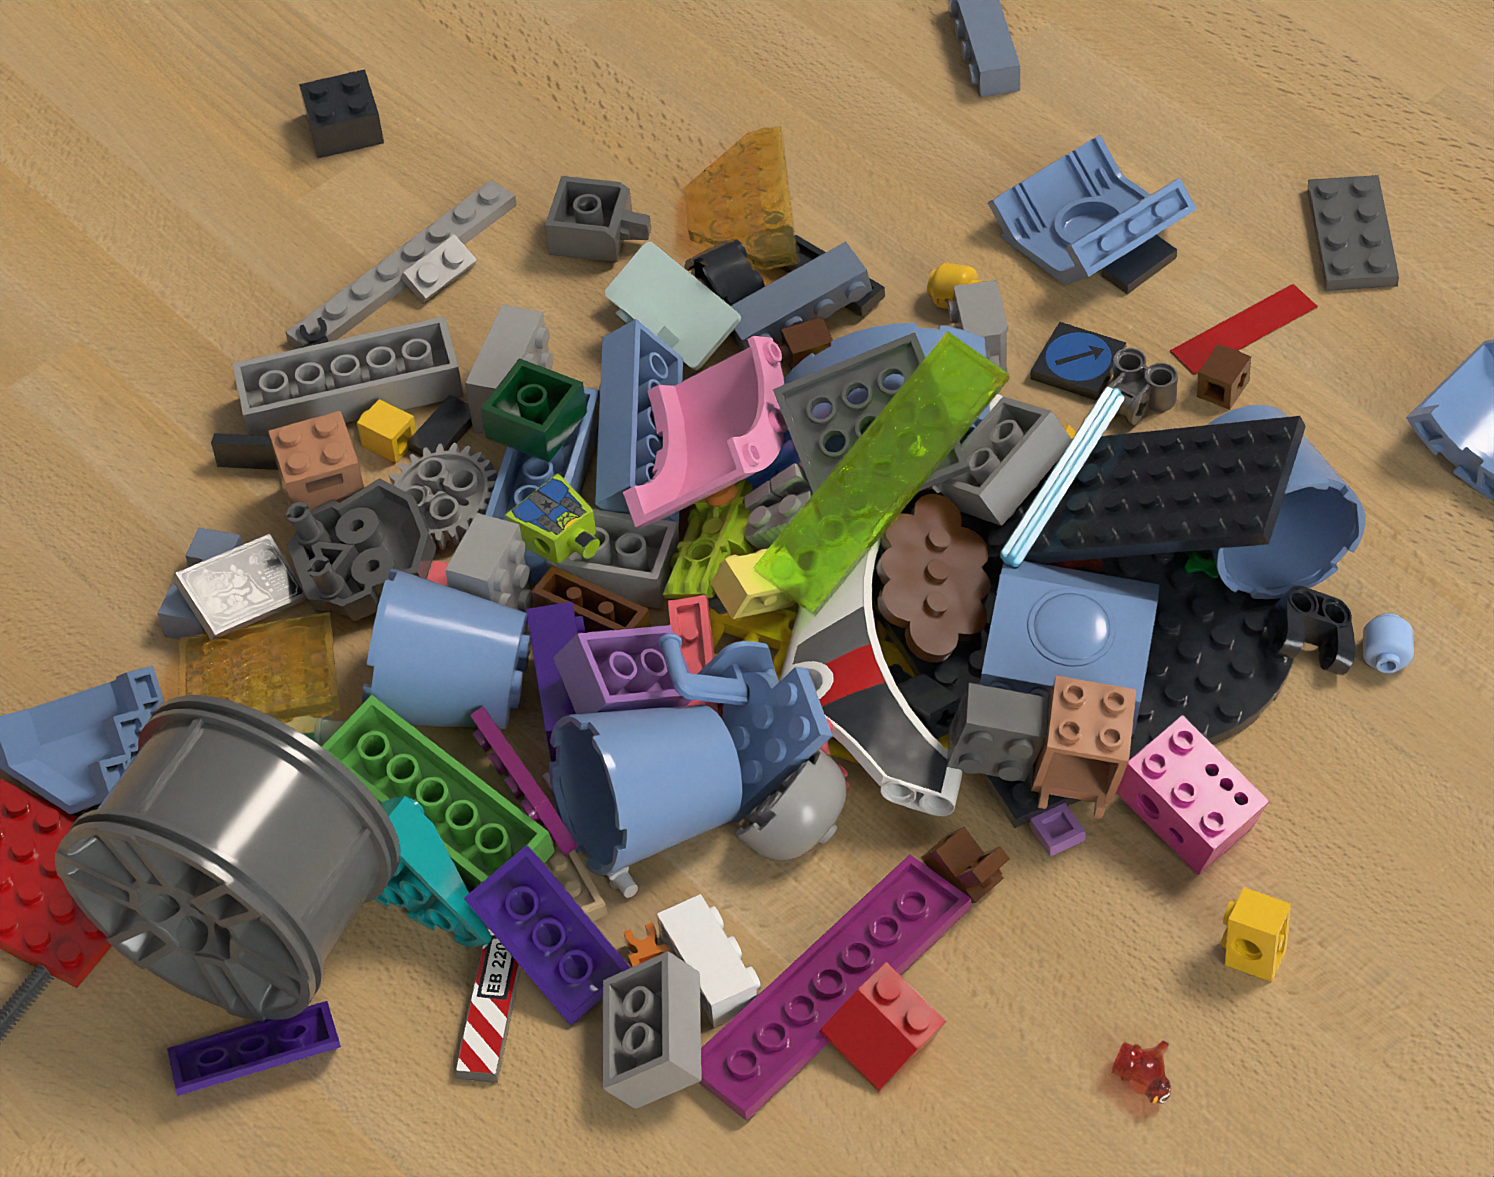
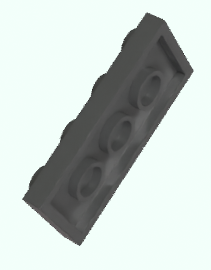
[1307,175,1399,291]

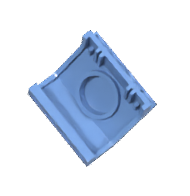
[987,135,1197,285]
[980,560,1159,735]

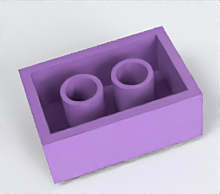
[553,625,692,714]

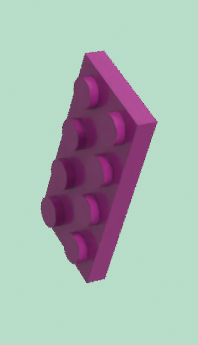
[470,707,578,855]

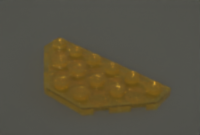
[684,126,799,270]

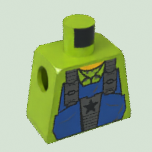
[505,473,600,563]

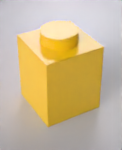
[357,399,417,464]

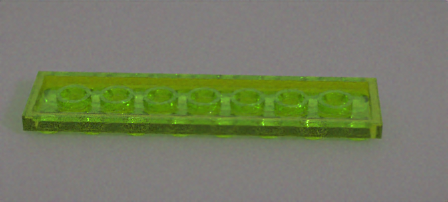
[753,331,1010,616]

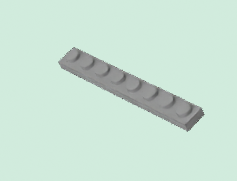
[286,180,517,348]

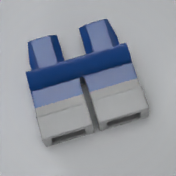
[745,430,812,512]

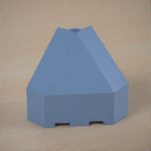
[0,666,165,814]

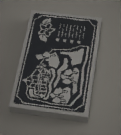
[172,534,306,641]

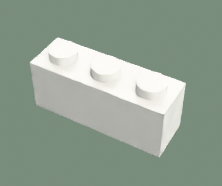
[657,894,761,1028]

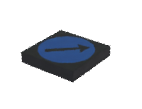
[1030,322,1127,400]

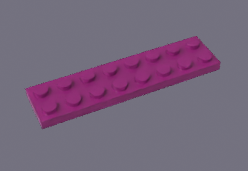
[698,854,971,1121]

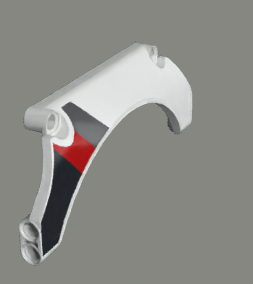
[779,392,1008,816]

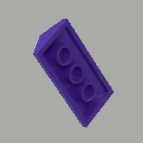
[464,844,631,1025]
[167,1001,341,1096]

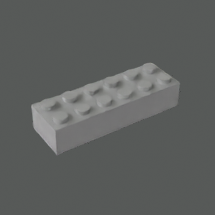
[232,316,464,436]

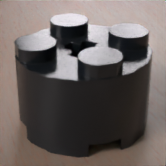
[684,239,765,306]

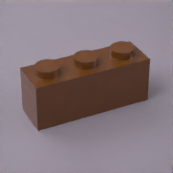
[531,566,651,633]

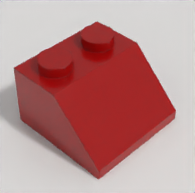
[819,962,946,1092]

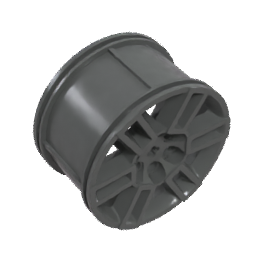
[55,695,401,1021]

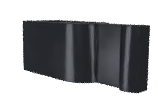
[888,664,960,740]

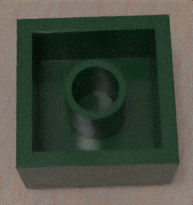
[481,358,587,462]

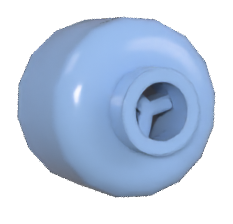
[1363,613,1414,673]

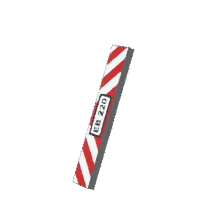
[455,926,522,1082]

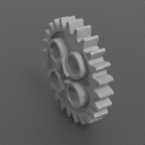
[389,443,498,551]

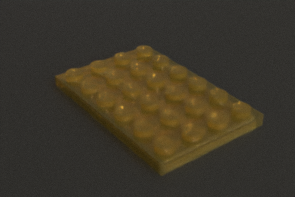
[178,612,341,724]

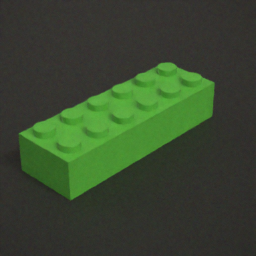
[322,695,555,889]

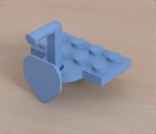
[658,634,833,823]

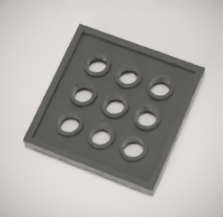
[773,332,971,528]

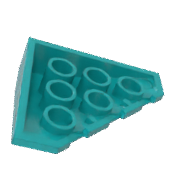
[373,795,492,948]

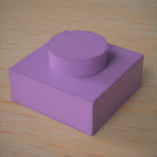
[1030,803,1086,857]

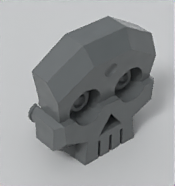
[286,478,436,621]

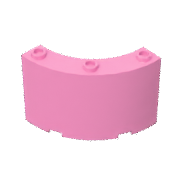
[623,336,787,527]

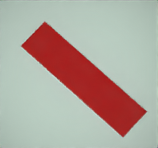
[1170,284,1318,374]

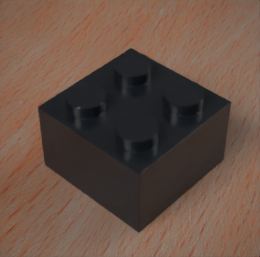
[299,69,384,158]

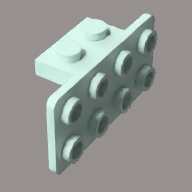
[605,242,741,370]

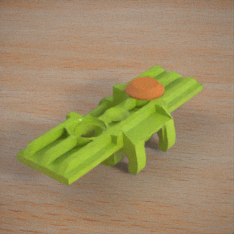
[663,478,754,599]

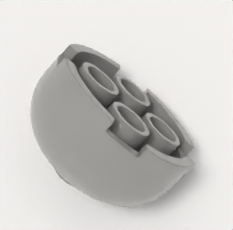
[735,748,847,861]

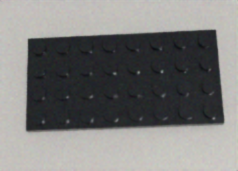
[985,416,1306,568]

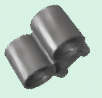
[1108,348,1178,425]

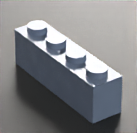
[947,0,1020,97]
[730,242,873,351]

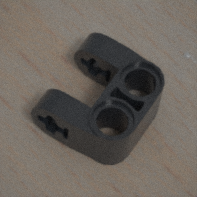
[1268,585,1355,675]

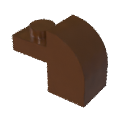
[920,827,1010,903]

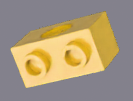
[1221,887,1291,982]

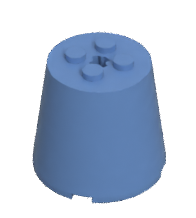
[1208,405,1365,599]
[362,569,530,729]
[549,705,742,876]

